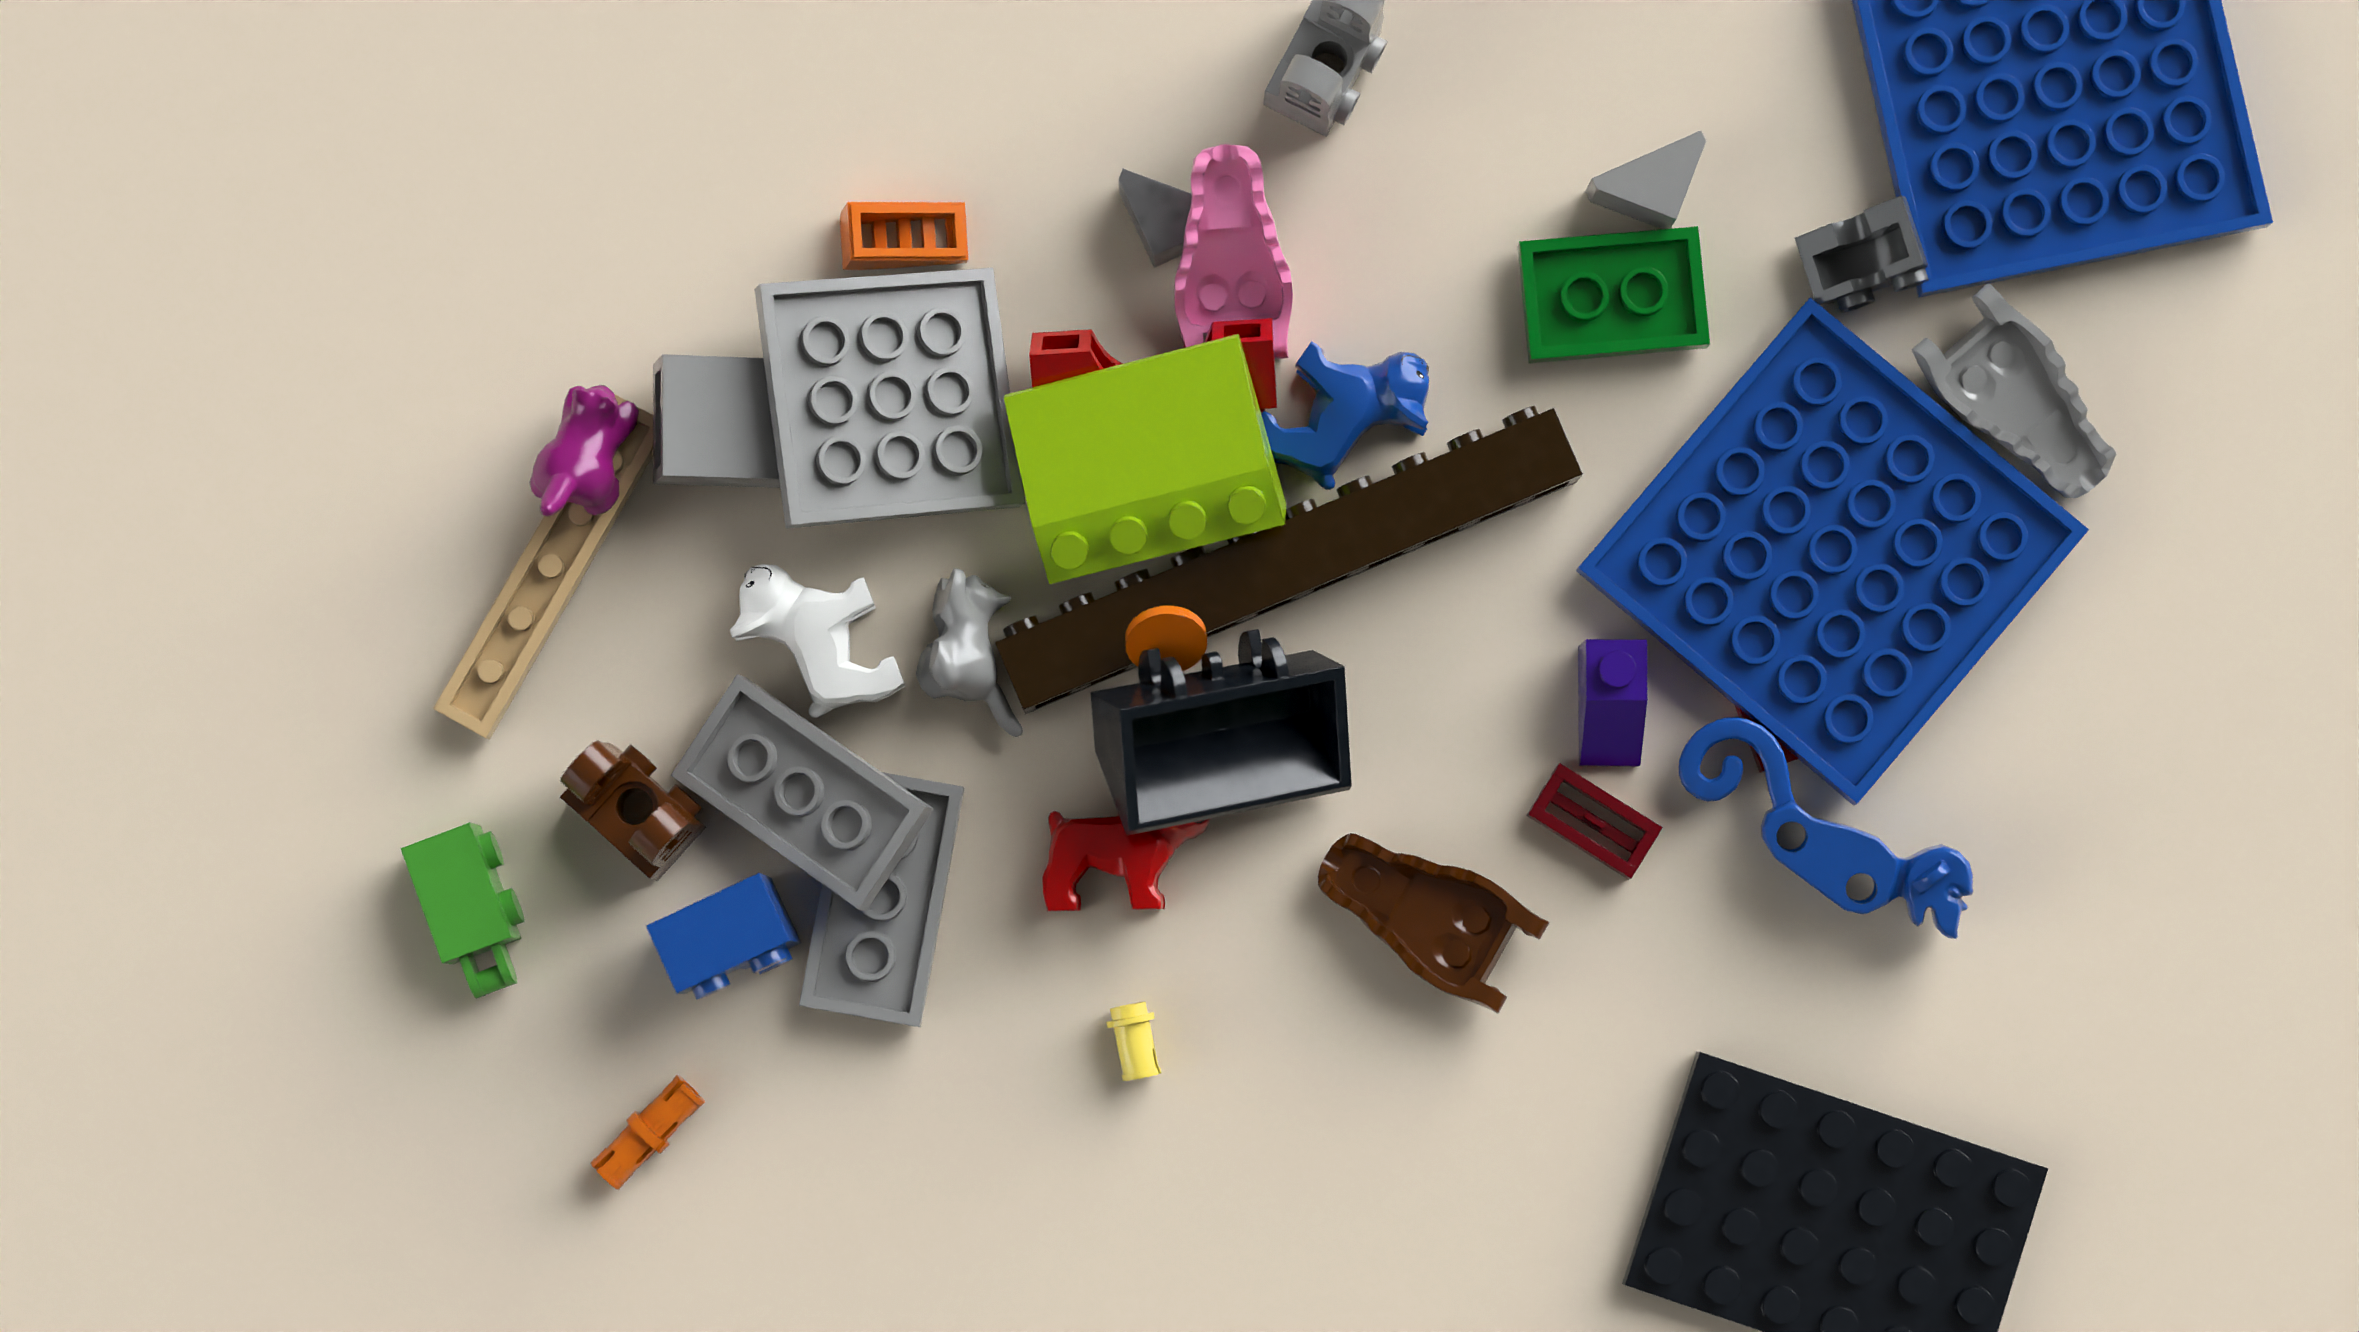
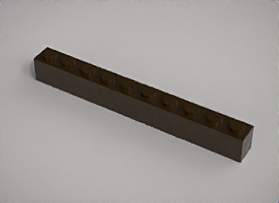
[995,406,1583,715]

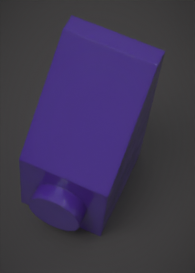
[1578,639,1647,767]

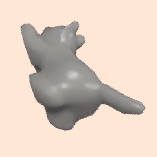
[916,569,1023,737]

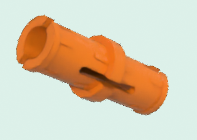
[590,1075,705,1190]

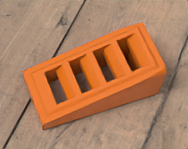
[840,202,968,270]

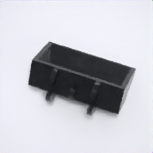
[1090,629,1352,836]

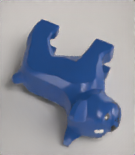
[1261,341,1429,490]

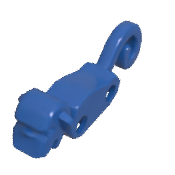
[1678,717,1974,939]

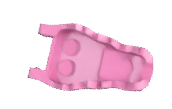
[1174,144,1293,359]

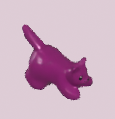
[529,385,639,517]

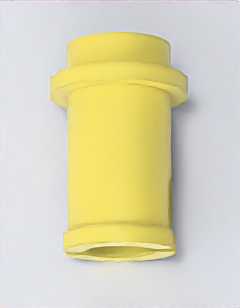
[1106,1001,1161,1081]

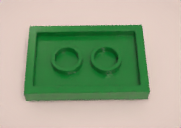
[1517,226,1710,363]

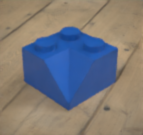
[646,873,801,1000]

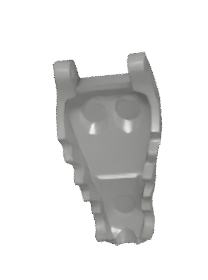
[1912,283,2116,498]

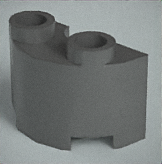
[1795,195,1929,312]

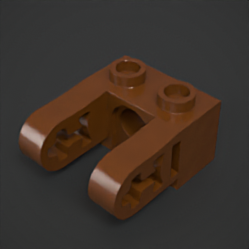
[560,740,706,881]

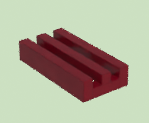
[1526,763,1663,880]

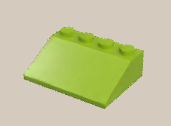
[1004,334,1286,584]

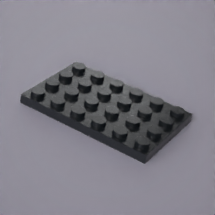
[1622,1051,2048,1332]

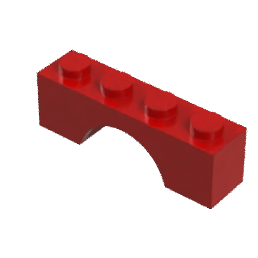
[1029,318,1277,413]

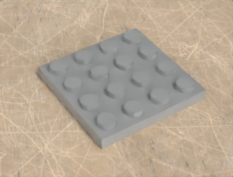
[754,268,1025,529]

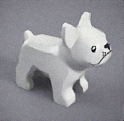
[730,564,905,718]

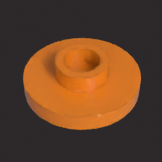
[1125,606,1207,671]

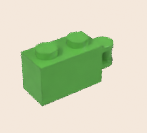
[400,822,524,999]

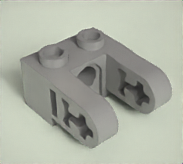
[1263,0,1387,137]

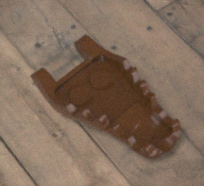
[1318,833,1549,1013]

